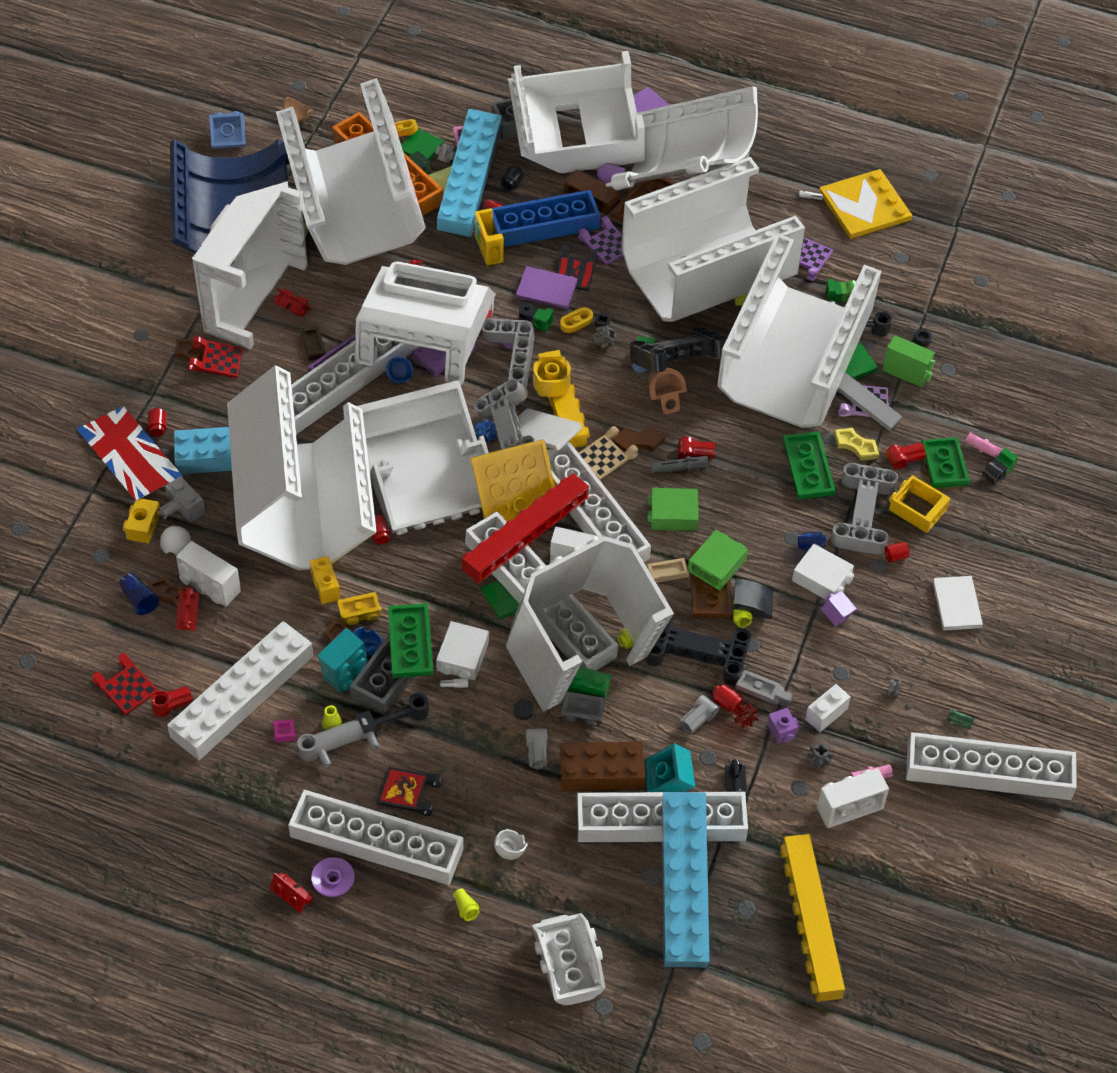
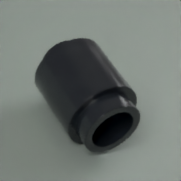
[501,166,524,191]

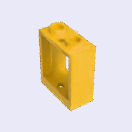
[889,475,951,533]

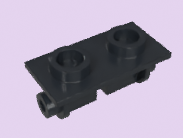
[725,759,748,803]

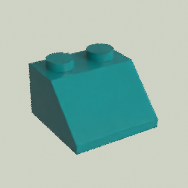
[644,743,695,792]

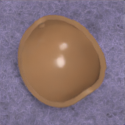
[283,97,313,124]

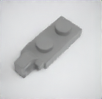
[735,670,792,707]

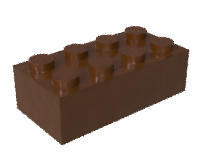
[559,741,645,792]

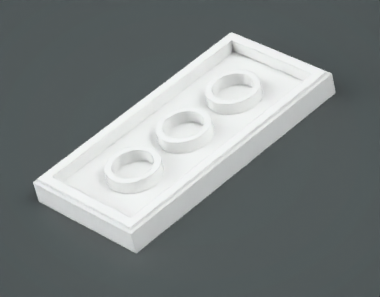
[518,408,582,451]

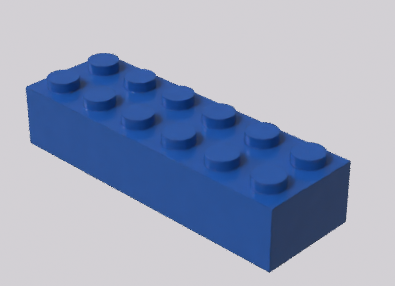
[492,190,600,247]

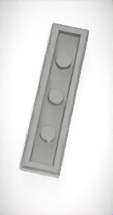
[837,373,902,431]

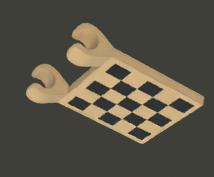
[579,426,638,480]

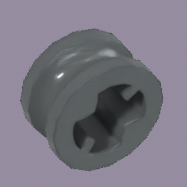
[887,679,901,698]

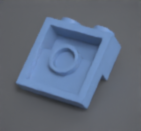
[209,111,246,149]

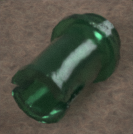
[947,709,975,729]

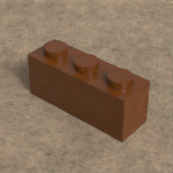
[564,169,619,215]

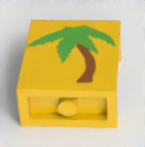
[475,208,504,266]

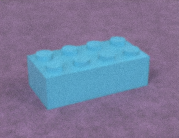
[174,427,232,474]

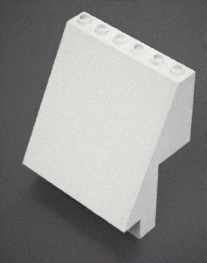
[357,380,489,535]

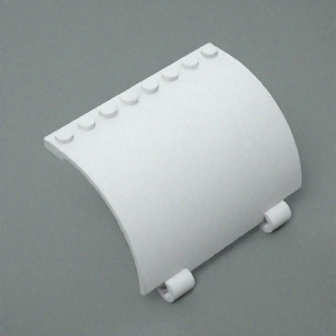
[606,86,758,190]

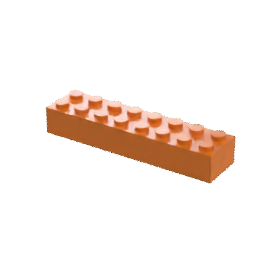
[332,112,444,216]

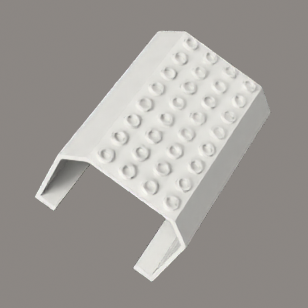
[276,78,426,265]
[622,157,805,322]
[717,234,881,428]
[227,365,376,570]
[506,536,674,712]

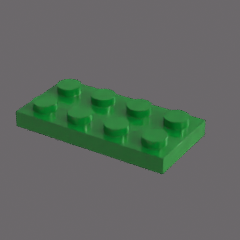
[782,432,836,499]
[388,603,433,678]

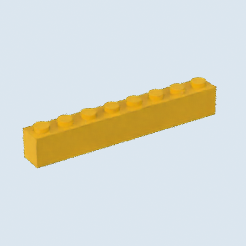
[780,834,845,1002]

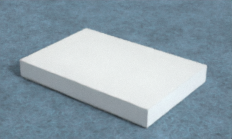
[932,576,983,631]

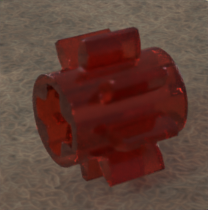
[733,702,759,728]

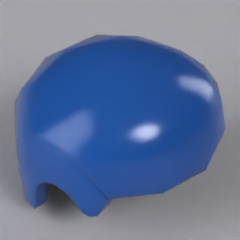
[386,356,413,384]
[353,627,383,656]

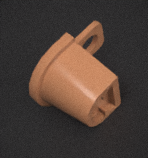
[648,368,687,414]

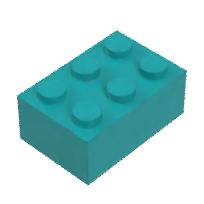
[317,628,368,694]

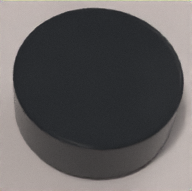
[913,329,932,347]
[513,699,534,720]

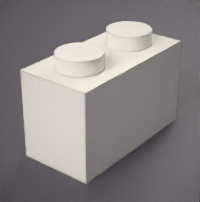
[805,684,851,732]

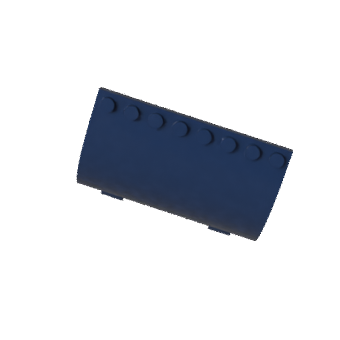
[170,139,290,253]

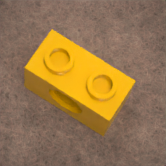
[123,498,160,544]
[309,556,341,604]

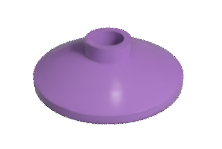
[311,857,354,897]

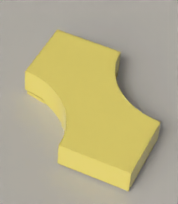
[834,428,879,461]

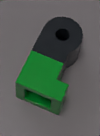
[519,303,554,333]
[982,448,1018,484]

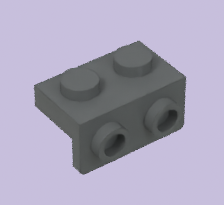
[561,692,605,726]

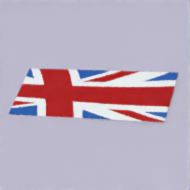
[77,406,183,500]

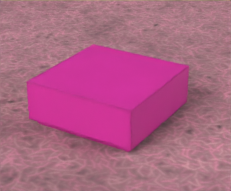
[273,719,296,742]

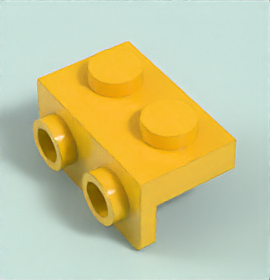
[337,592,382,625]

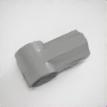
[679,695,720,734]
[526,728,547,769]

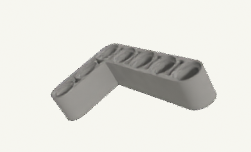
[481,318,535,406]

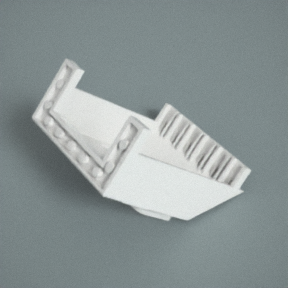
[508,51,645,173]
[192,181,308,350]
[355,262,496,385]

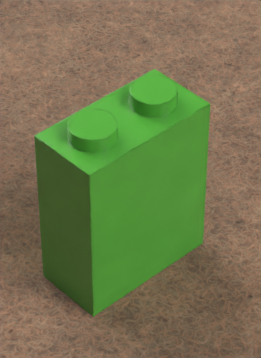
[882,335,935,388]
[647,488,699,531]
[688,530,748,590]

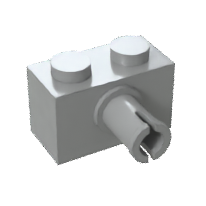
[158,476,206,523]

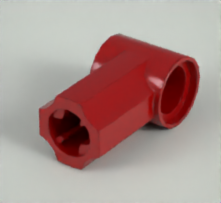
[678,436,715,459]
[885,443,926,470]
[151,686,193,717]

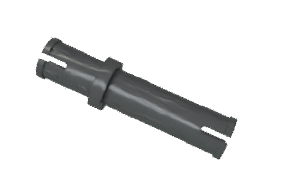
[651,455,708,474]

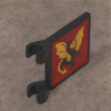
[377,767,442,816]

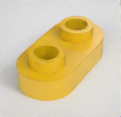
[394,119,418,137]
[560,307,593,333]

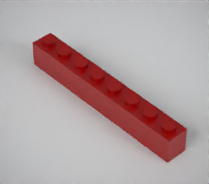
[462,473,589,584]

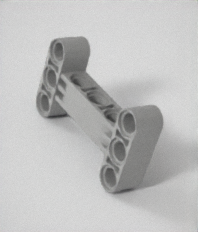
[474,379,537,449]
[831,463,898,555]

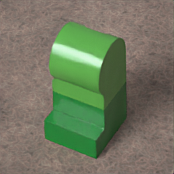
[825,279,856,303]

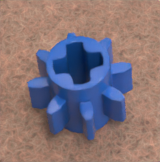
[475,419,498,443]

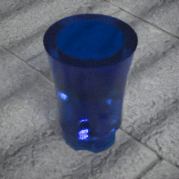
[119,573,159,615]

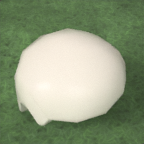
[160,526,191,555]
[494,829,528,860]

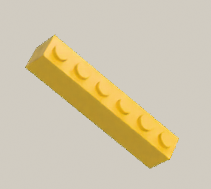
[538,350,590,448]

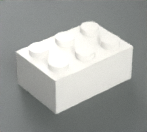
[176,541,241,607]
[817,768,889,829]

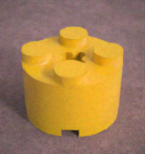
[533,354,571,397]

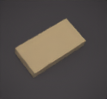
[646,558,689,583]

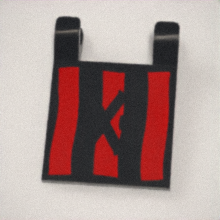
[557,245,597,291]

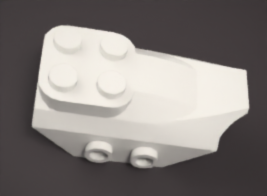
[532,913,606,1005]

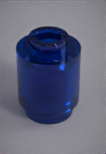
[798,532,827,551]

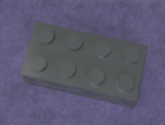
[350,634,414,716]

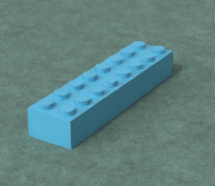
[437,109,502,237]
[662,792,709,967]

